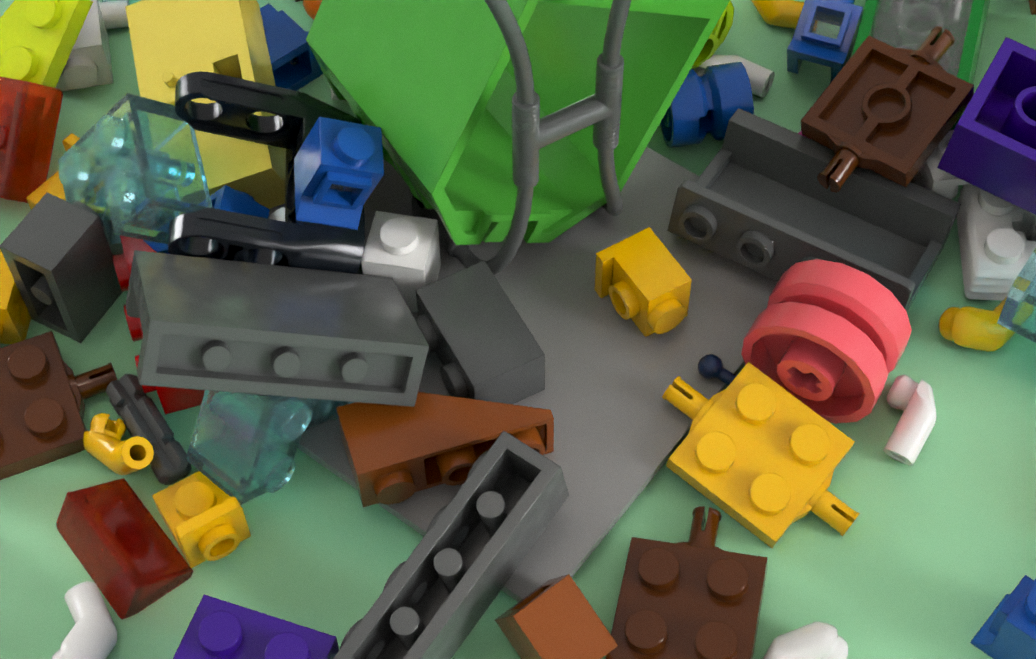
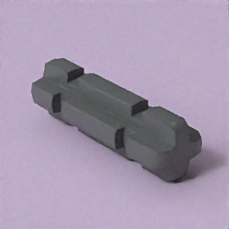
[106,374,191,485]

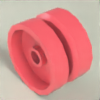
[741,259,912,424]

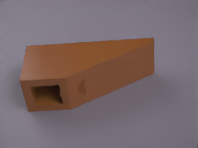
[336,392,554,507]

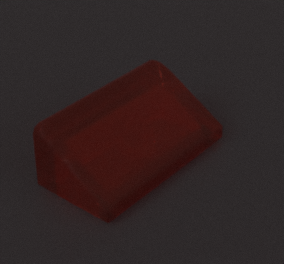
[0,77,63,203]
[56,478,193,620]

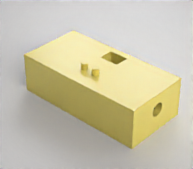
[125,0,286,216]

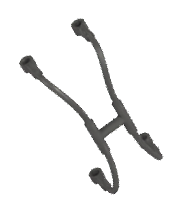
[411,0,631,275]

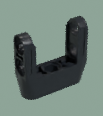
[168,71,365,274]

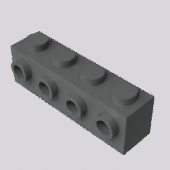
[333,430,569,659]

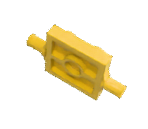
[662,362,860,548]

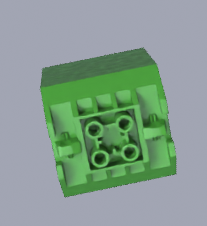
[306,0,730,245]

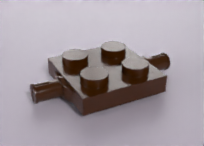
[801,26,974,193]
[0,331,117,480]
[606,506,768,659]

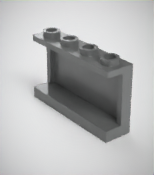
[667,108,961,311]
[125,250,429,407]

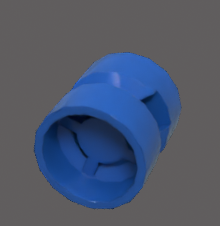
[660,62,754,148]

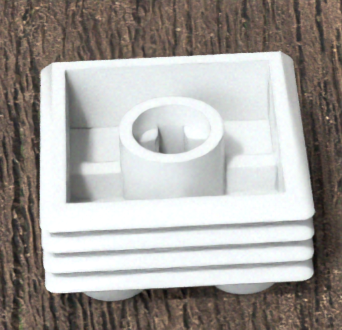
[956,184,1036,302]

